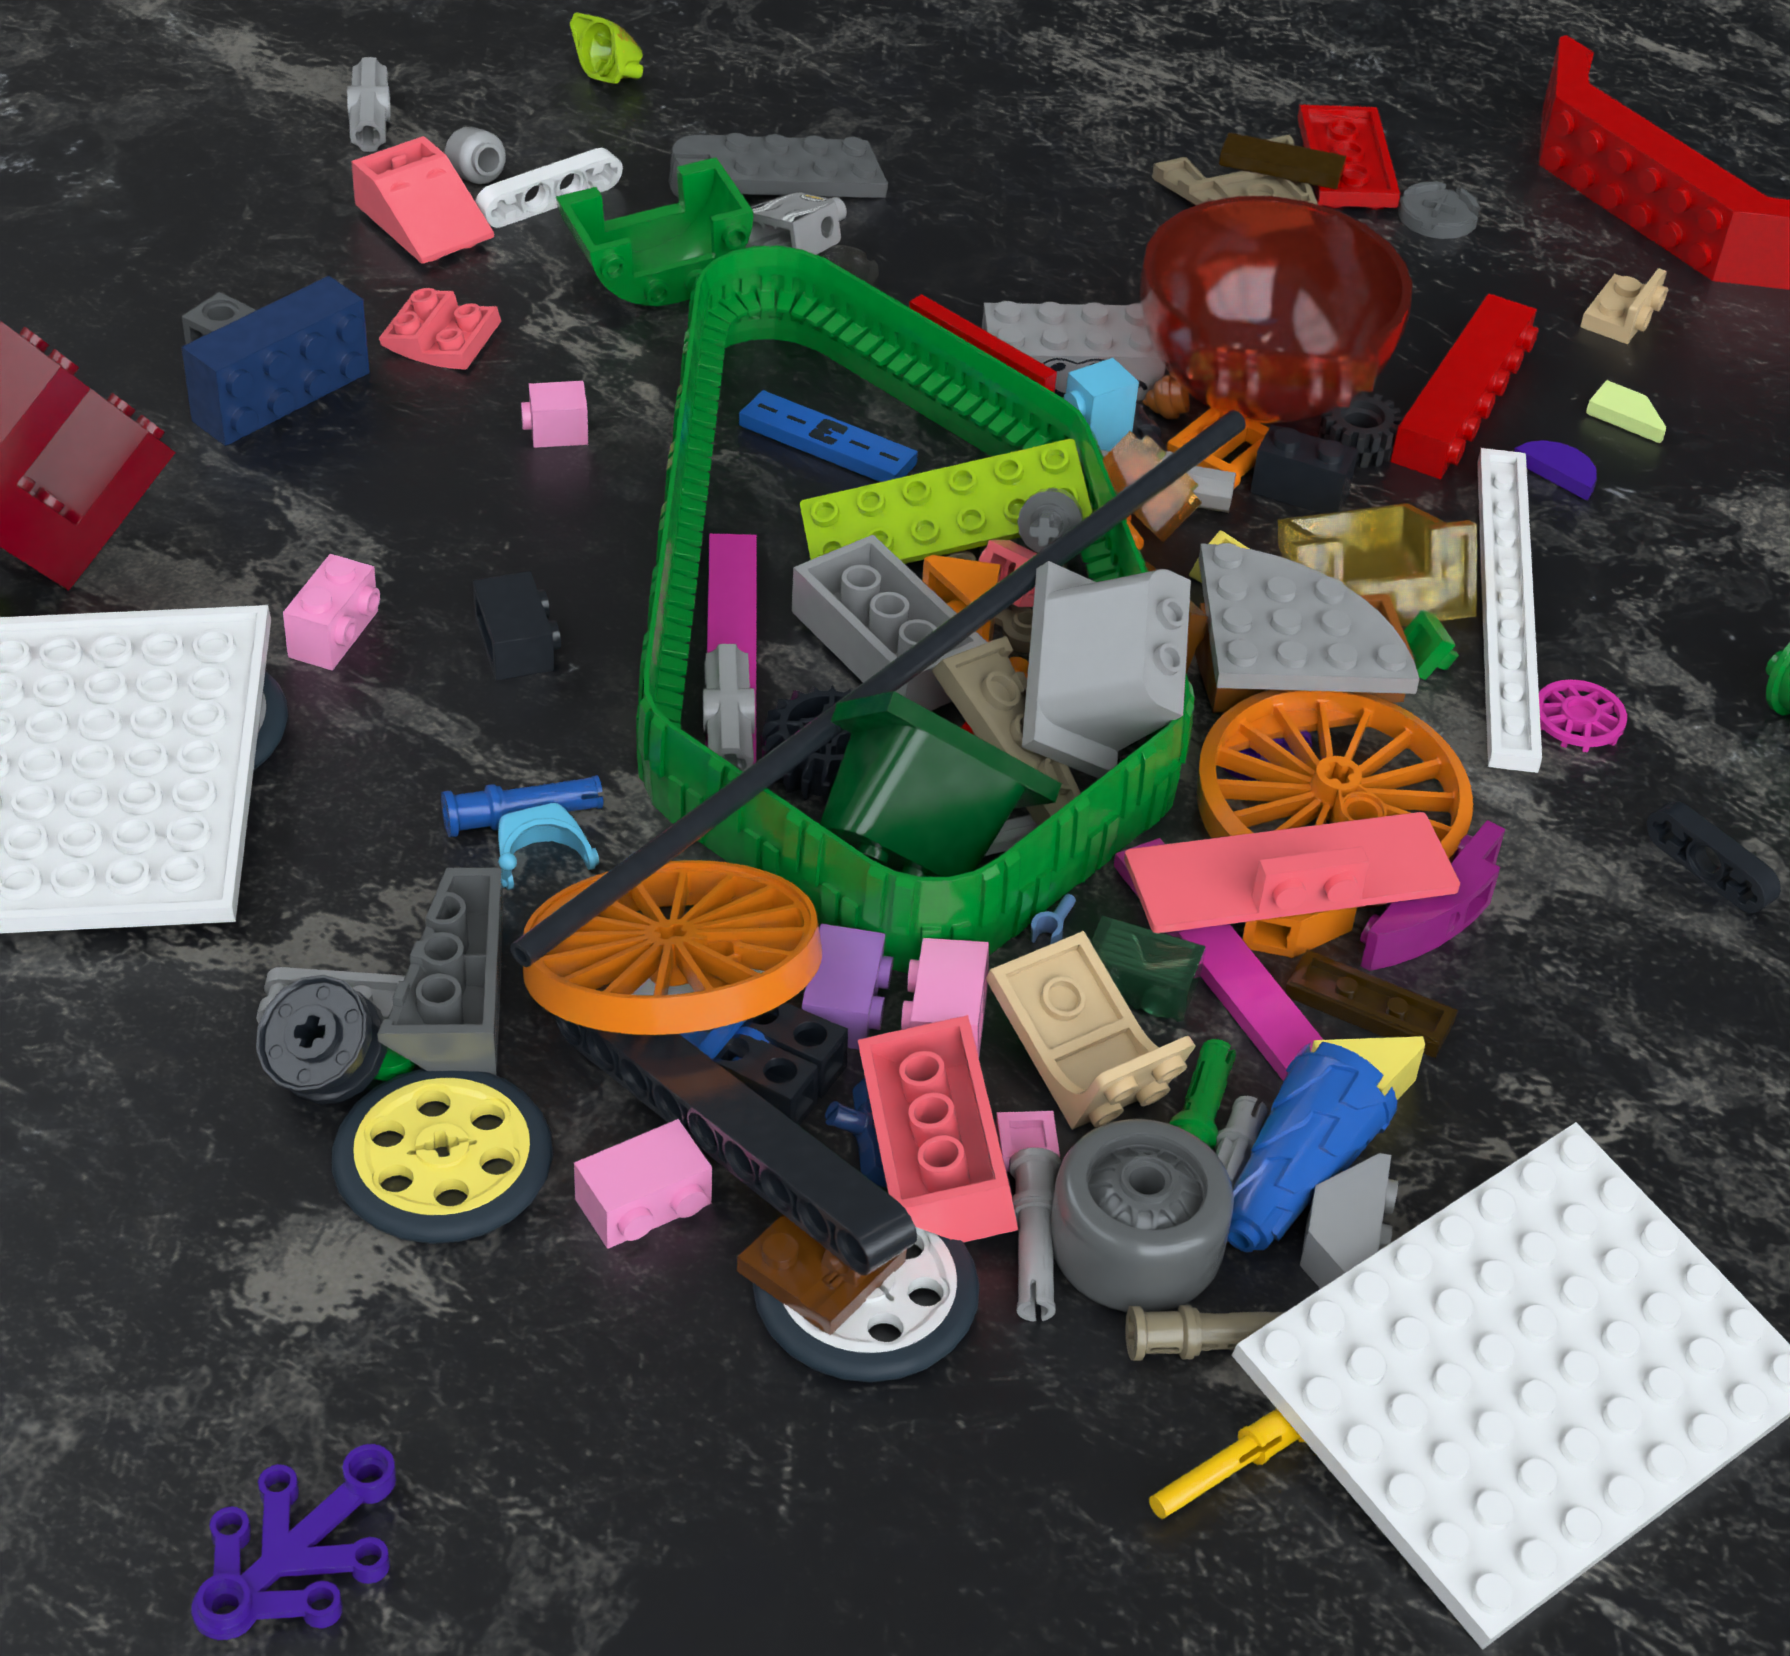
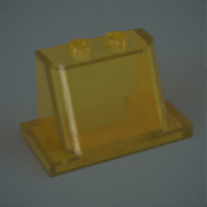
[1278,503,1477,626]

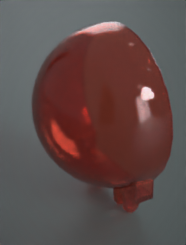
[1140,196,1413,423]

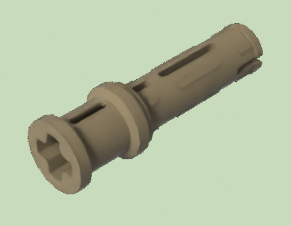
[1125,1305,1285,1361]

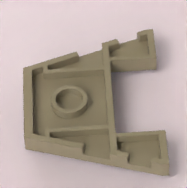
[1152,135,1318,234]

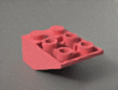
[351,136,494,264]

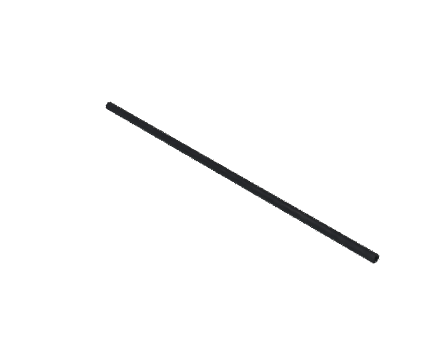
[510,410,1246,967]

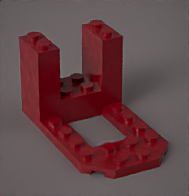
[0,321,176,591]

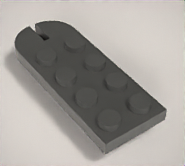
[668,133,888,198]

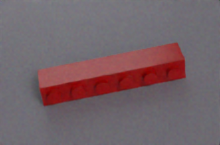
[1391,293,1539,479]

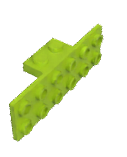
[800,439,1092,564]

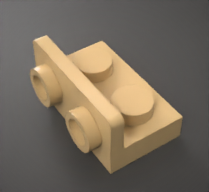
[1581,268,1668,344]

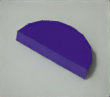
[1514,440,1597,500]

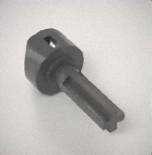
[1017,487,1083,553]

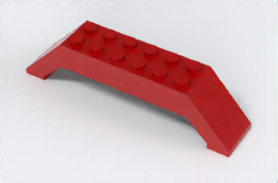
[1539,35,1790,290]

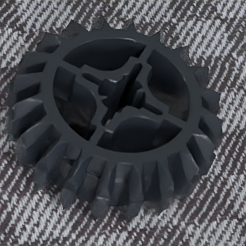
[760,685,854,804]

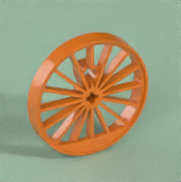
[1197,690,1473,908]
[523,860,822,1035]

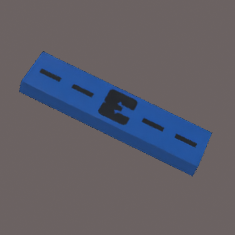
[739,390,918,482]

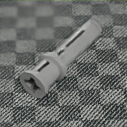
[1010,1148,1061,1321]

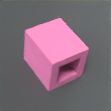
[521,381,588,448]

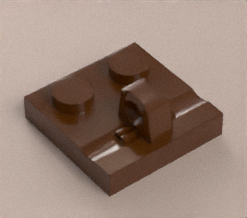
[737,1214,907,1335]

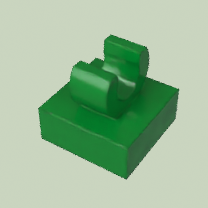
[1404,610,1459,680]

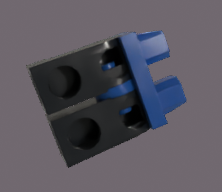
[679,1003,848,1126]

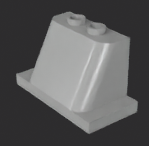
[1022,561,1191,779]

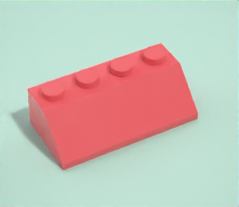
[858,1015,1018,1243]

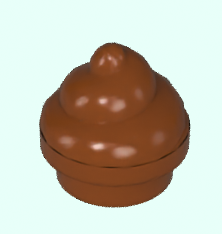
[1142,374,1190,420]

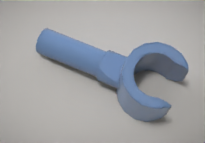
[1031,894,1076,945]

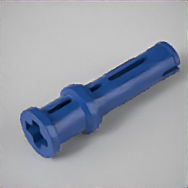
[441,775,604,837]

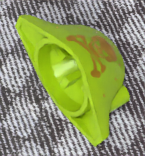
[570,13,643,83]

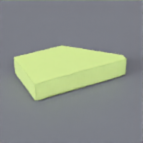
[1586,380,1666,443]

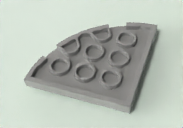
[1198,543,1419,694]

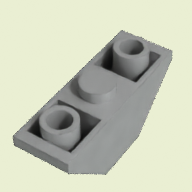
[1300,1153,1398,1289]

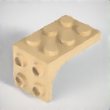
[985,931,1196,1130]

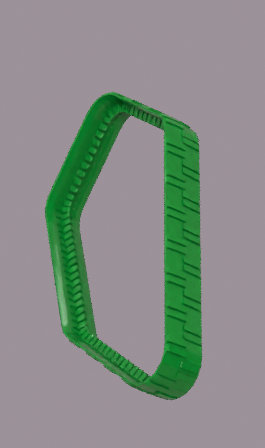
[636,245,1195,974]

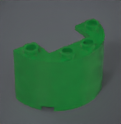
[556,157,754,306]

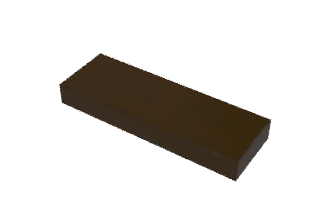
[1219,132,1347,189]
[1285,949,1458,1058]

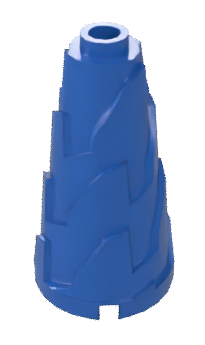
[1227,1042,1397,1252]

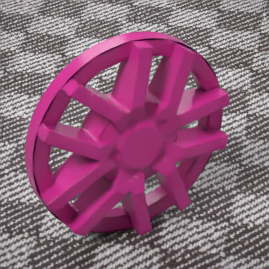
[1539,680,1627,752]

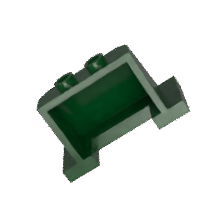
[820,691,1062,877]

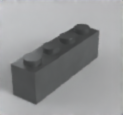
[377,868,504,1076]

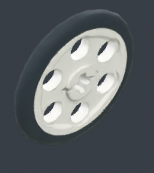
[753,1227,980,1382]

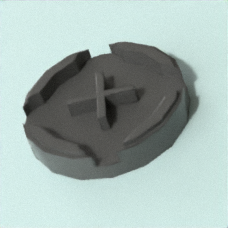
[1397,182,1480,239]

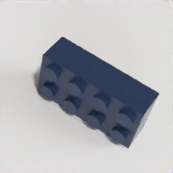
[182,276,370,446]

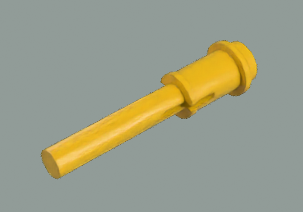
[1149,1408,1305,1519]

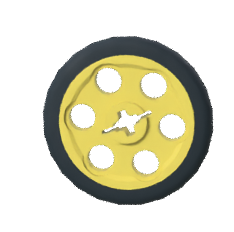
[332,1068,553,1244]

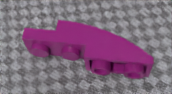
[1360,820,1505,971]

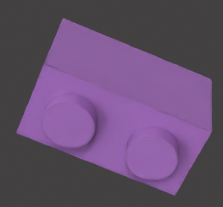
[802,924,893,1050]

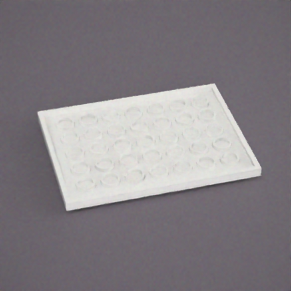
[0,605,271,933]
[1232,1122,1790,1649]

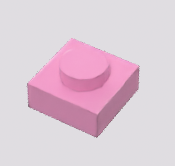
[995,1111,1060,1172]

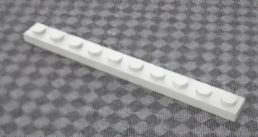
[1477,448,1542,773]

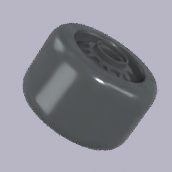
[1050,1119,1234,1312]

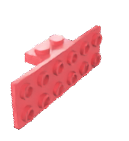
[1124,812,1460,933]

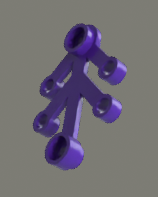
[191,1444,396,1640]

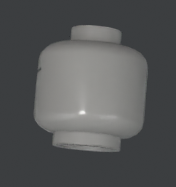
[445,126,506,184]

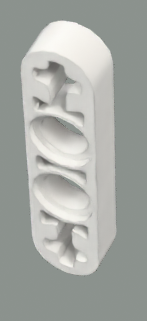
[475,148,623,228]

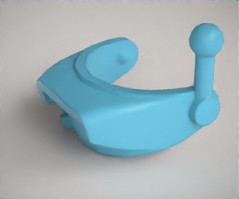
[498,803,599,890]

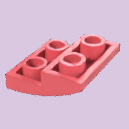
[379,288,501,370]

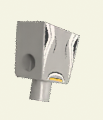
[746,192,847,255]

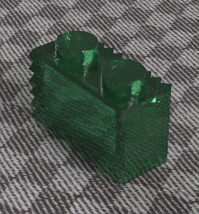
[1091,915,1206,1022]

